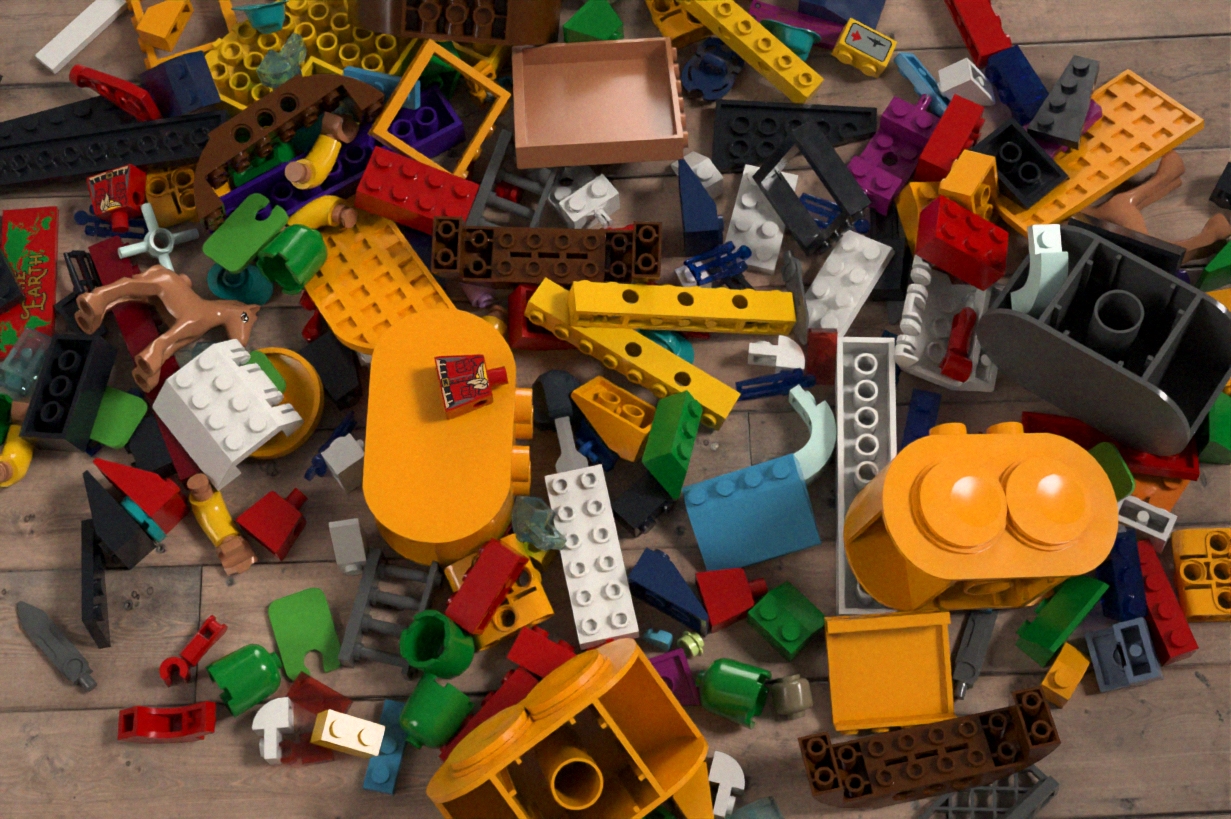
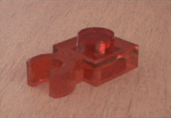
[279,732,334,766]

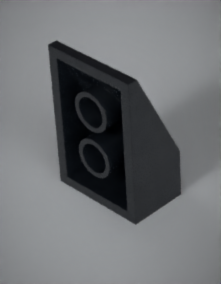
[971,117,1069,211]
[82,470,157,570]

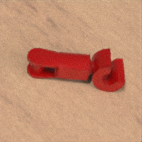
[939,307,977,383]
[159,615,228,688]

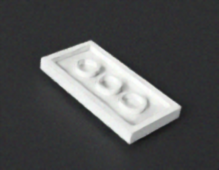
[720,164,798,275]
[805,230,895,345]

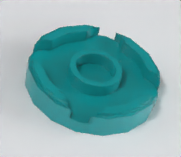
[119,496,167,543]

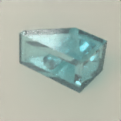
[0,327,52,397]

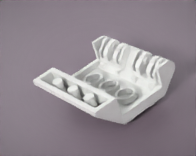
[893,254,1005,392]
[152,339,304,491]

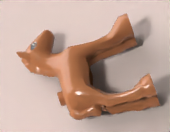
[1060,150,1231,264]
[74,265,261,392]

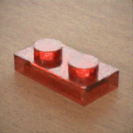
[806,328,838,385]
[285,671,353,716]

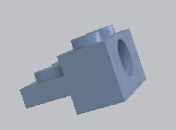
[1085,617,1164,693]

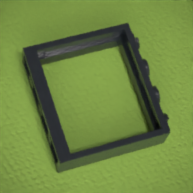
[752,119,872,257]

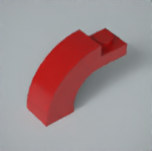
[117,701,216,744]

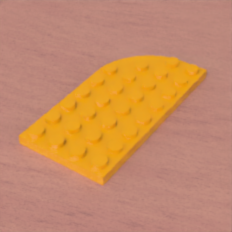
[994,69,1204,239]
[304,194,457,355]

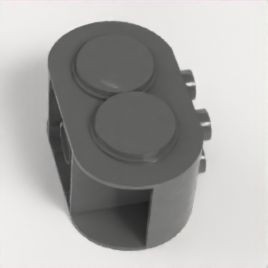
[976,225,1231,456]

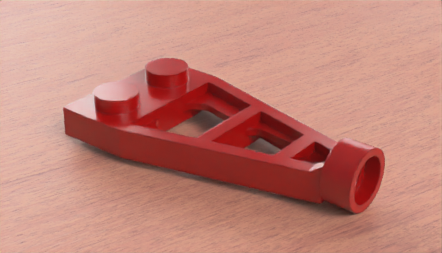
[69,64,163,122]

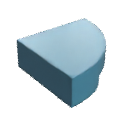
[642,628,673,652]

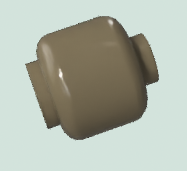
[771,674,813,720]

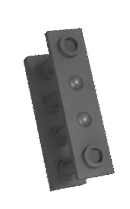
[465,129,566,228]
[338,547,444,681]

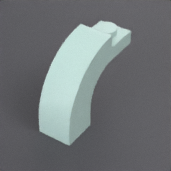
[1011,224,1068,320]
[788,384,836,487]

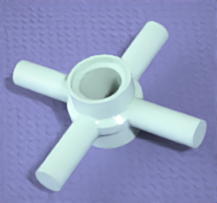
[118,203,199,272]

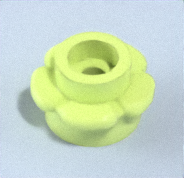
[677,631,704,659]

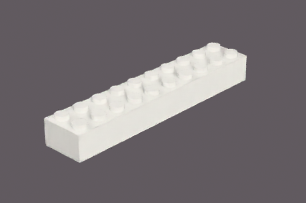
[835,337,897,616]

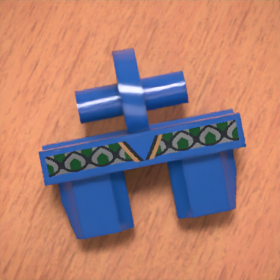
[575,418,620,473]

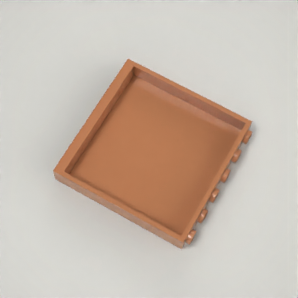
[512,37,688,169]

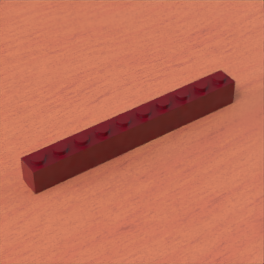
[88,234,210,490]

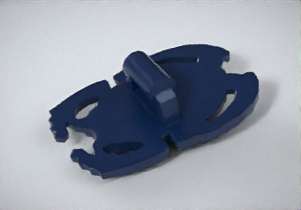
[681,37,745,102]

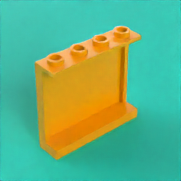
[824,608,957,735]

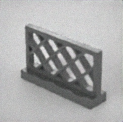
[917,764,1060,819]

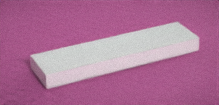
[35,0,128,74]

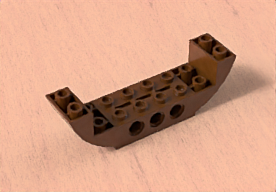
[347,0,562,46]
[193,73,385,233]
[431,216,662,291]
[797,685,1061,809]

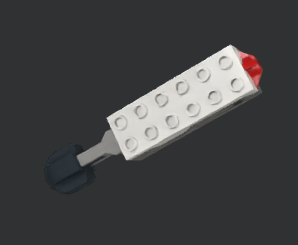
[531,370,640,653]

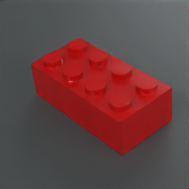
[354,146,480,236]

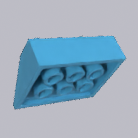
[682,453,822,571]

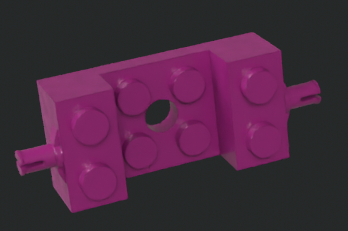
[847,94,940,217]

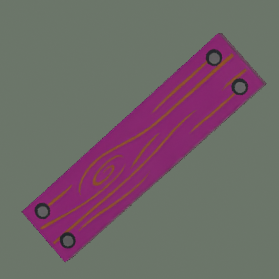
[748,0,845,50]

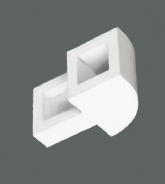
[748,335,805,380]
[252,697,294,765]
[708,751,745,819]

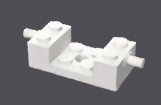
[513,156,620,229]

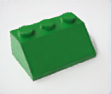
[642,390,703,500]
[1015,575,1110,668]

